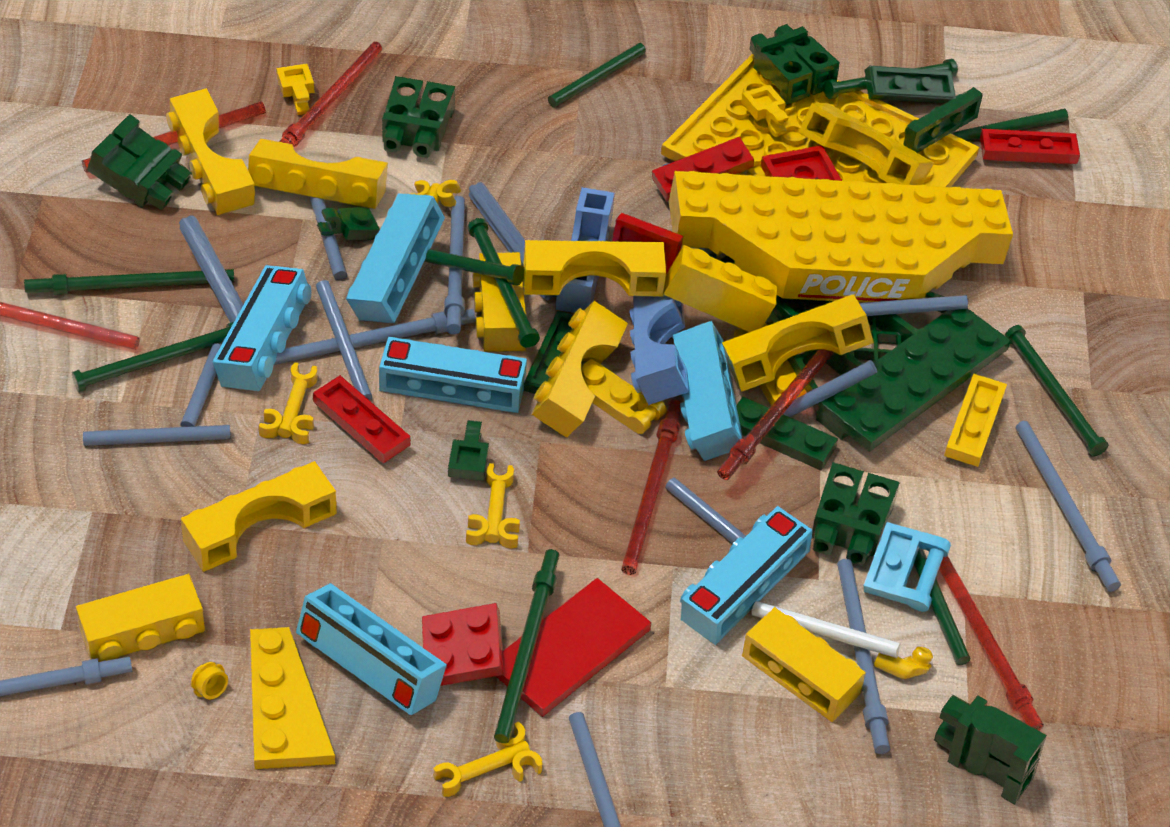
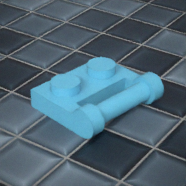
[863,522,951,612]

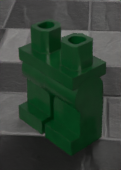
[749,24,840,105]
[382,76,455,158]
[87,114,192,210]
[812,462,900,566]
[934,695,1047,805]

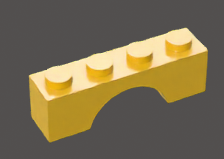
[166,88,255,215]
[798,103,934,185]
[248,139,388,209]
[523,240,666,297]
[722,294,874,392]
[531,301,628,438]
[181,461,337,572]

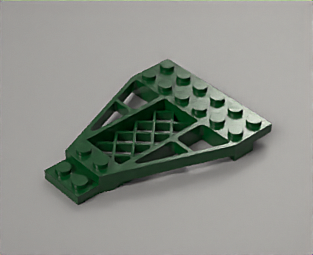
[720,256,1011,452]

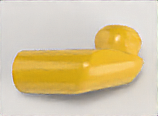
[874,647,933,679]

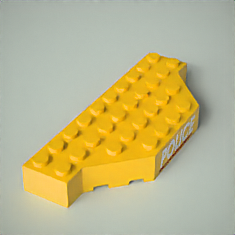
[669,171,1013,303]

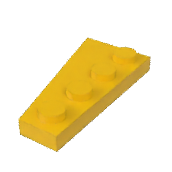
[250,627,335,769]

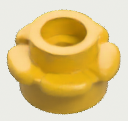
[191,662,228,700]

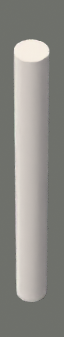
[752,601,901,658]

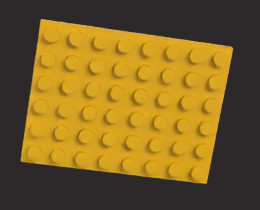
[661,54,979,187]

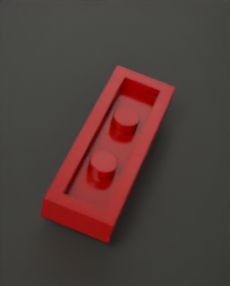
[980,129,1080,164]
[652,136,754,202]
[313,375,411,464]

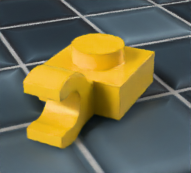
[276,64,315,115]
[741,85,789,137]

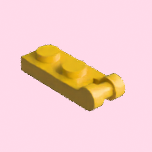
[581,358,667,434]

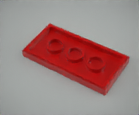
[495,578,652,717]

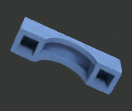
[556,187,615,313]
[630,285,688,405]

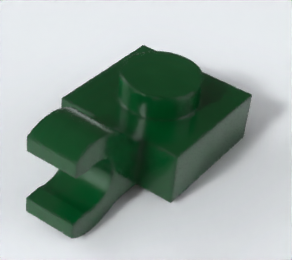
[317,207,380,240]
[448,420,489,481]

